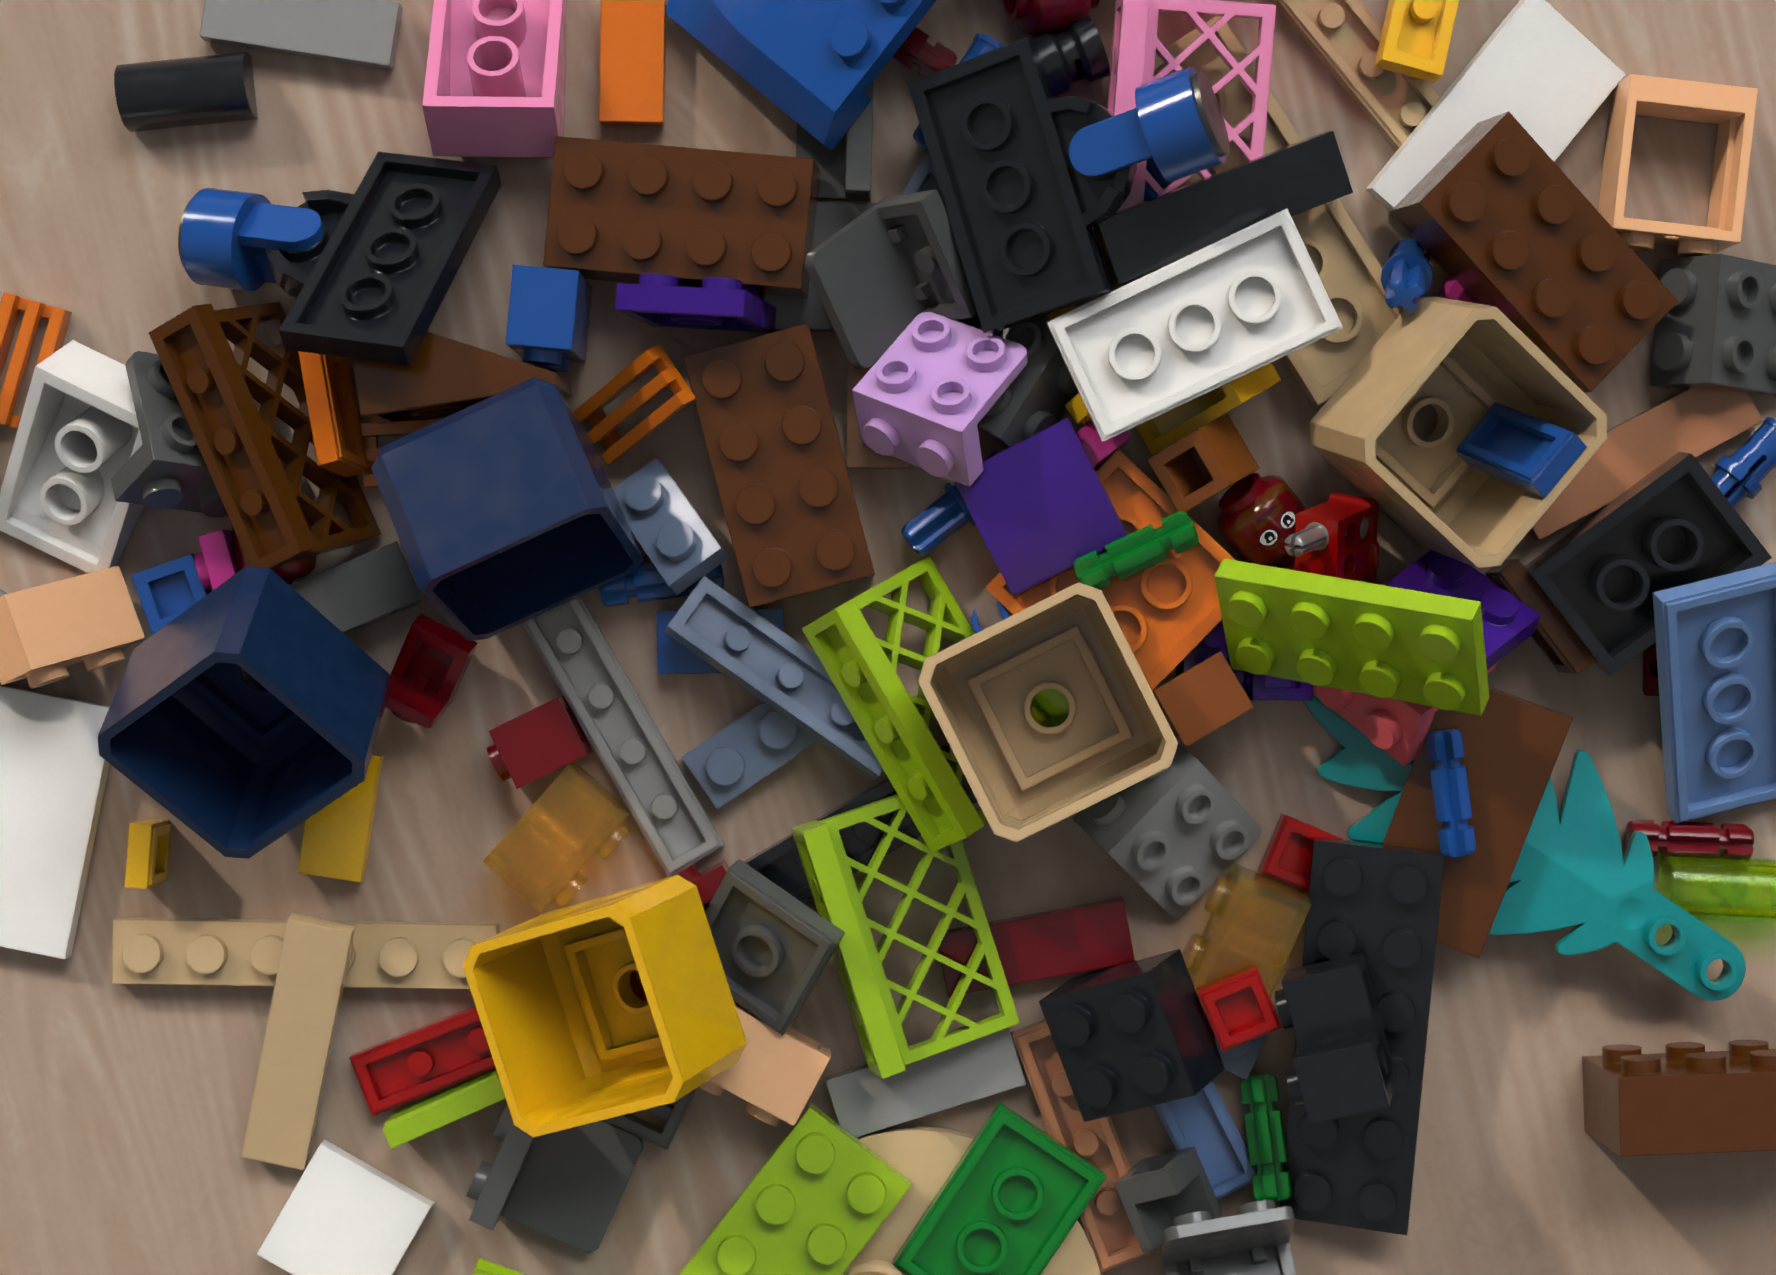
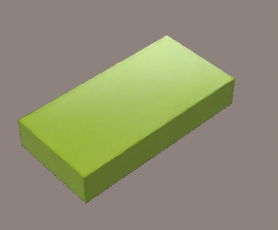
[382,1068,506,1149]

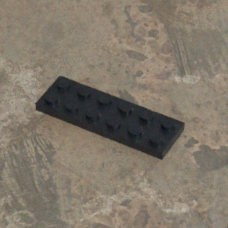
[1279,837,1445,1235]

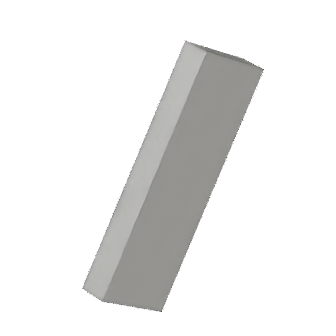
[199,0,403,70]
[825,1028,1026,1138]

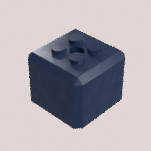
[371,377,644,641]
[98,566,389,859]

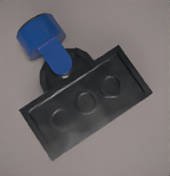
[908,37,1230,334]
[178,151,502,366]

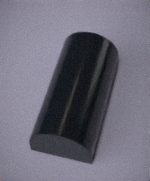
[114,52,258,132]

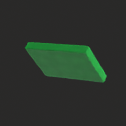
[893,1101,1107,1275]

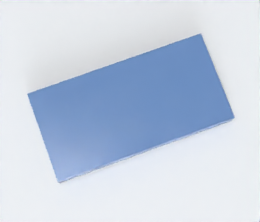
[1653,562,1776,824]

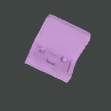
[852,312,1028,487]

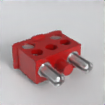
[1284,493,1379,584]

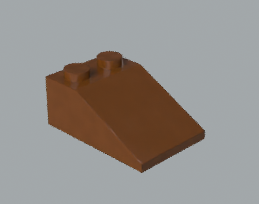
[352,331,572,424]

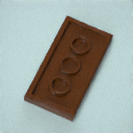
[1382,686,1573,959]

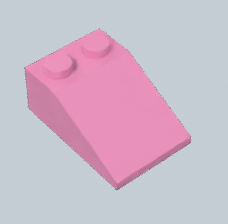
[422,0,567,158]

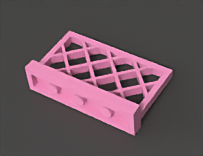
[1097,0,1276,258]

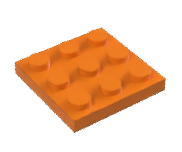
[985,449,1235,691]

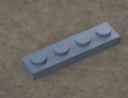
[664,576,883,780]

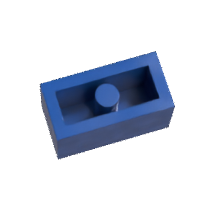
[506,265,592,372]

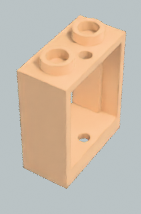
[1598,74,1758,257]

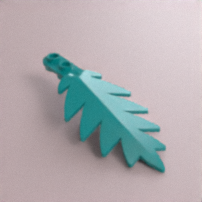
[1303,694,1746,1001]

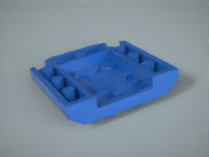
[665,0,936,150]

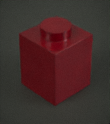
[487,696,593,789]

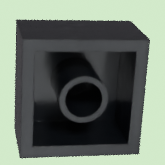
[1039,949,1225,1122]

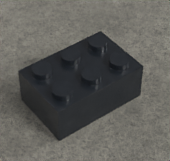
[1524,452,1772,676]

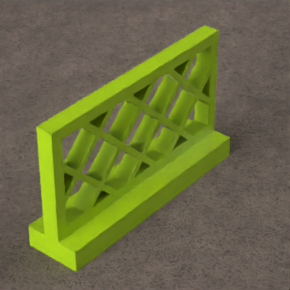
[802,555,987,853]
[791,794,1020,1079]

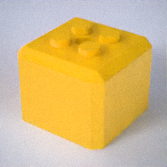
[463,874,747,1138]

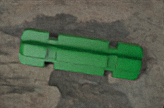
[1073,511,1199,590]
[1240,1074,1292,1201]

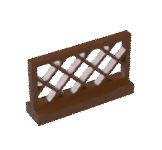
[149,301,381,570]

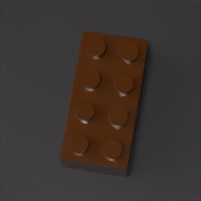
[1391,111,1678,393]
[543,136,820,299]
[682,323,875,608]
[1582,1040,1776,1157]

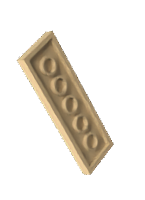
[1154,16,1404,407]

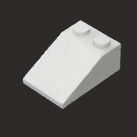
[0,340,145,573]

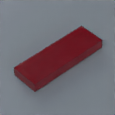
[939,897,1135,997]

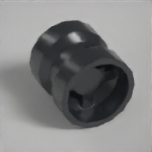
[1030,16,1110,98]

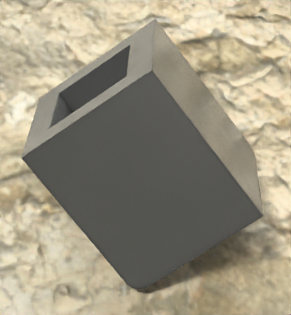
[1114,1146,1222,1252]

